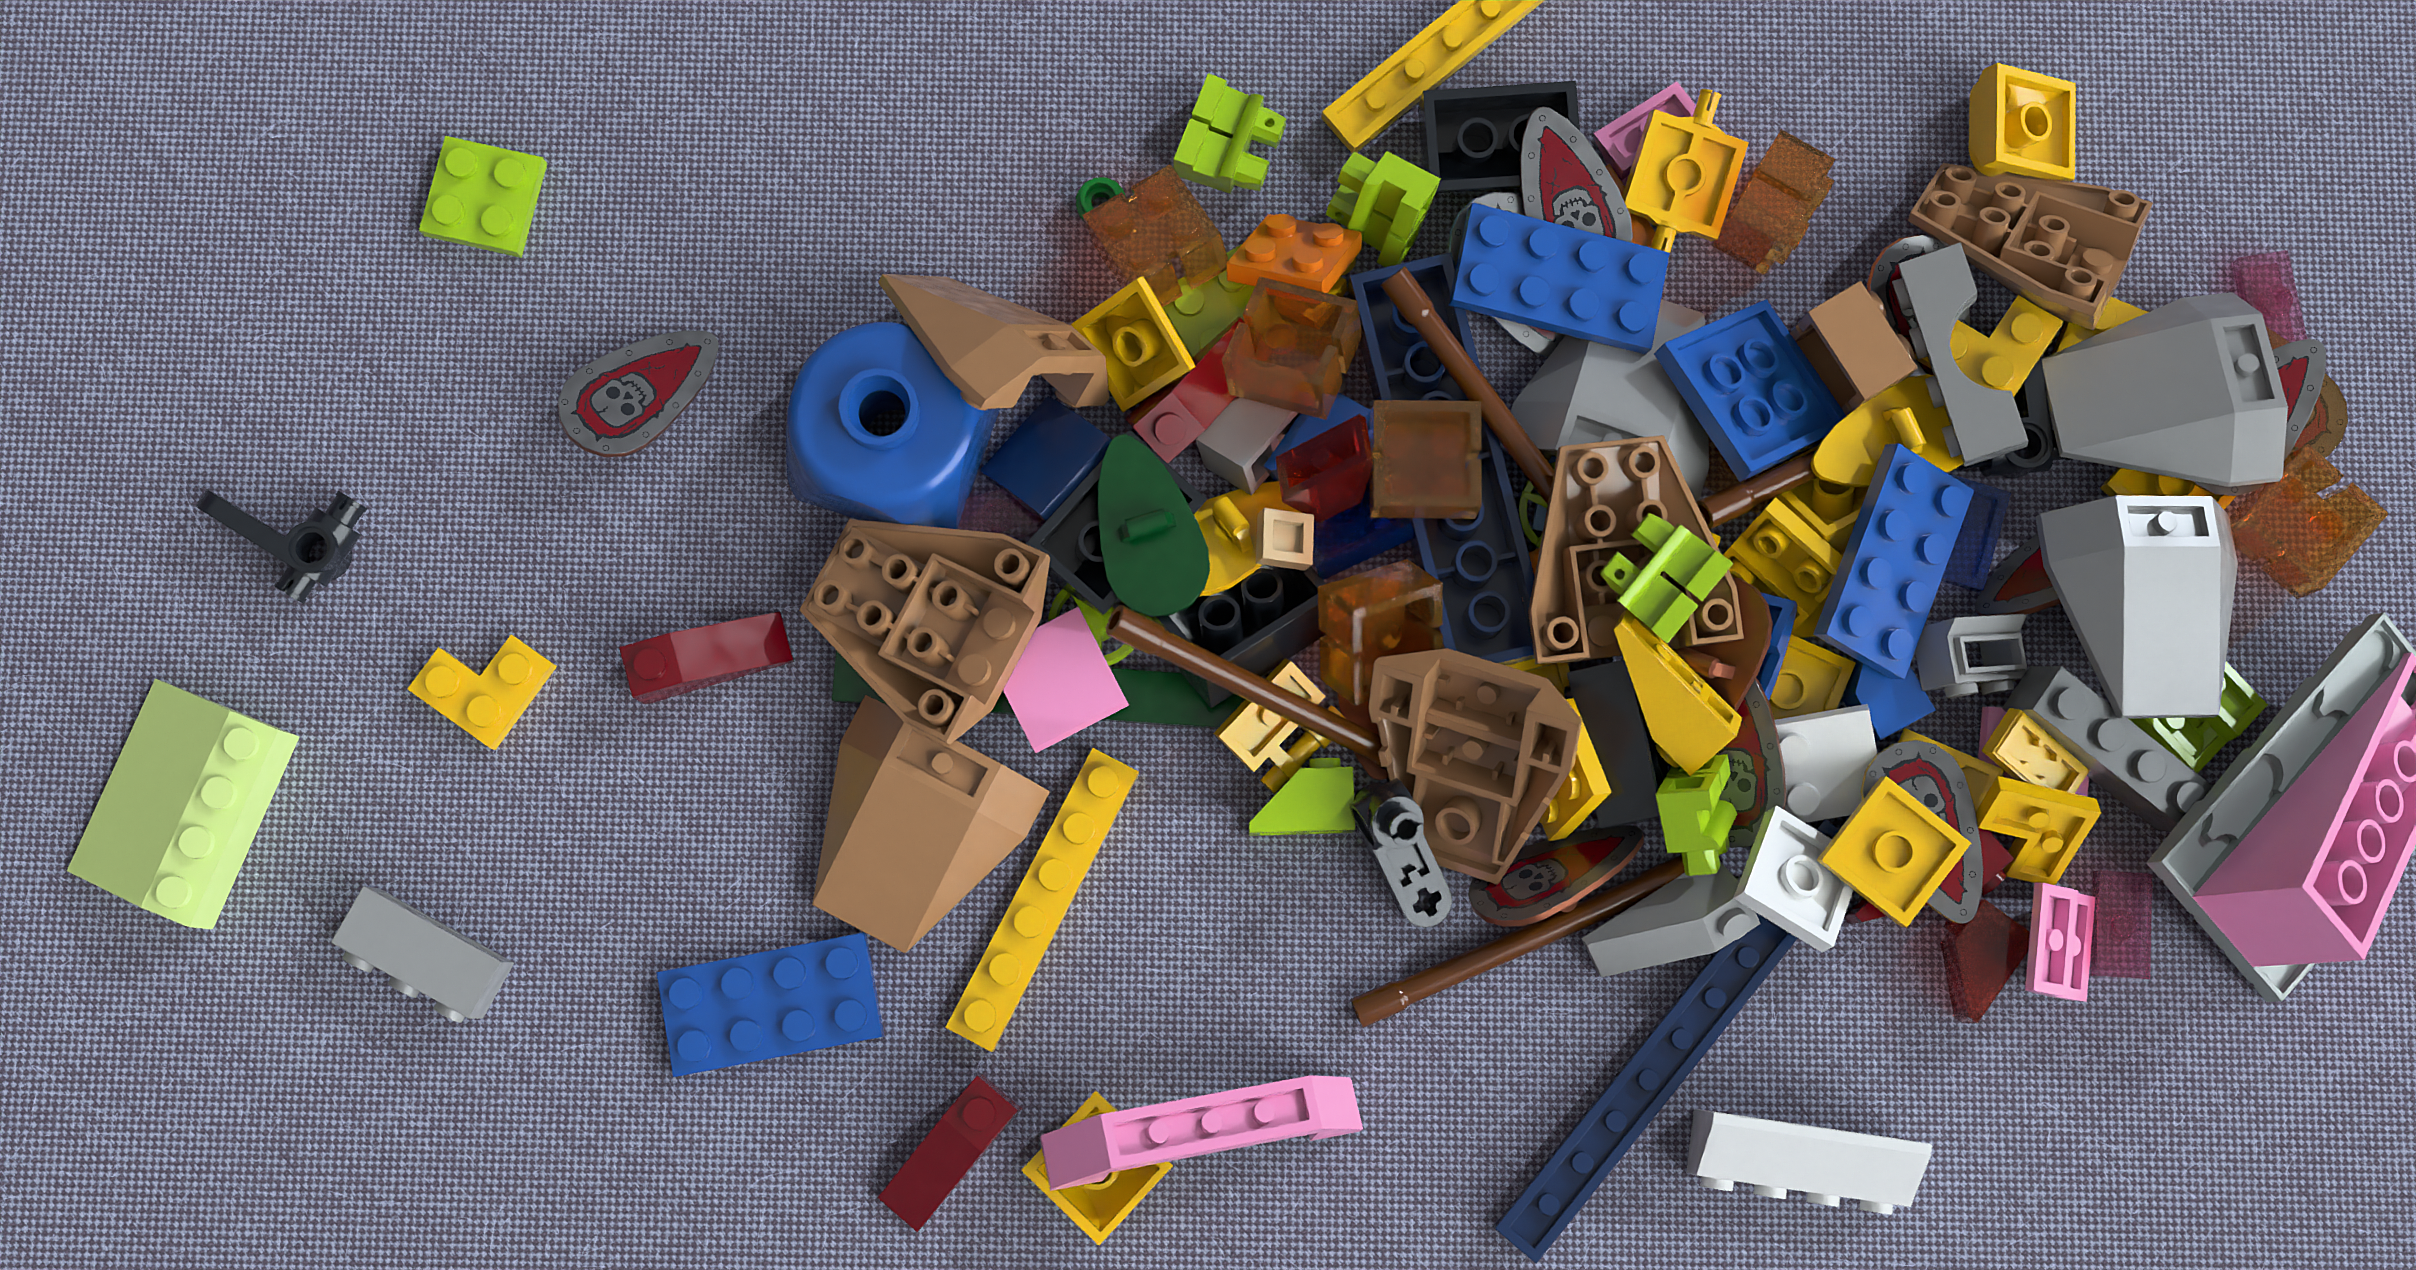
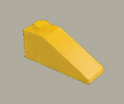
[1614,609,1742,776]

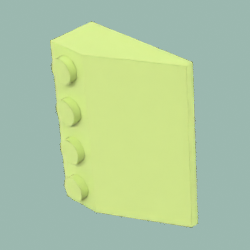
[67,679,300,929]

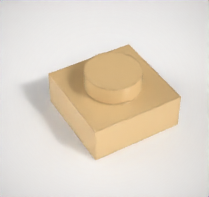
[1256,508,1314,570]

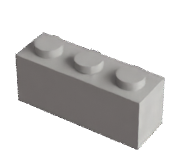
[331,886,514,1023]

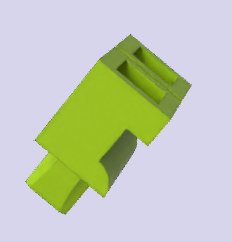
[1173,73,1286,194]
[1325,151,1441,267]
[1600,513,1733,644]
[1656,754,1737,876]

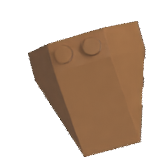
[1369,648,1582,885]

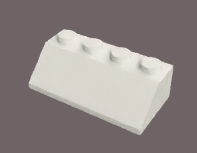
[1687,1109,1932,1215]

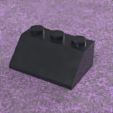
[1418,81,1580,193]
[1026,430,1207,616]
[1151,565,1338,708]
[1564,660,1671,828]

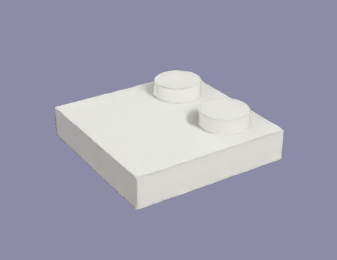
[1775,704,1877,823]
[1733,805,1853,952]

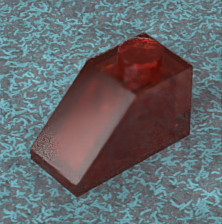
[1275,414,1373,523]
[1940,899,2030,1023]

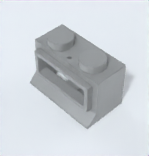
[1915,614,2028,698]

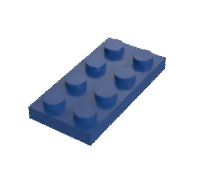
[1448,202,1670,355]
[1813,443,1974,679]
[656,933,884,1077]

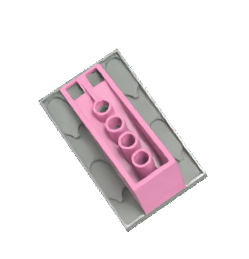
[2146,612,2416,1002]

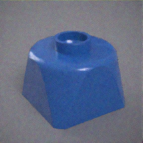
[786,322,1000,529]

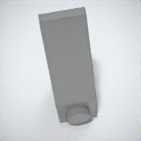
[1196,354,1346,495]
[1581,862,1760,977]

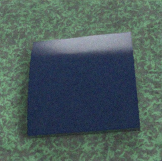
[980,396,1112,521]

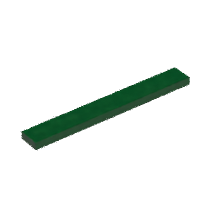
[832,650,1246,729]

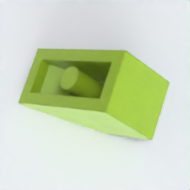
[1248,758,1355,836]

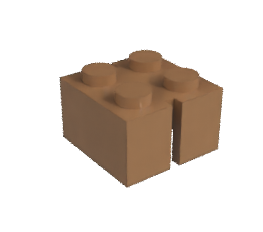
[1790,281,1918,416]

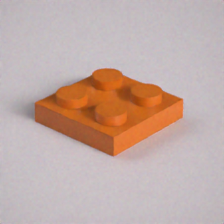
[1226,214,1362,300]

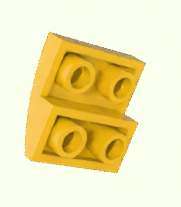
[1723,497,1843,633]

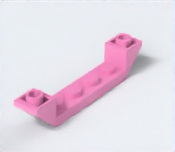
[1040,1075,1363,1191]

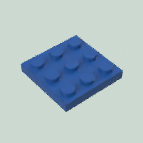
[1654,299,1846,482]

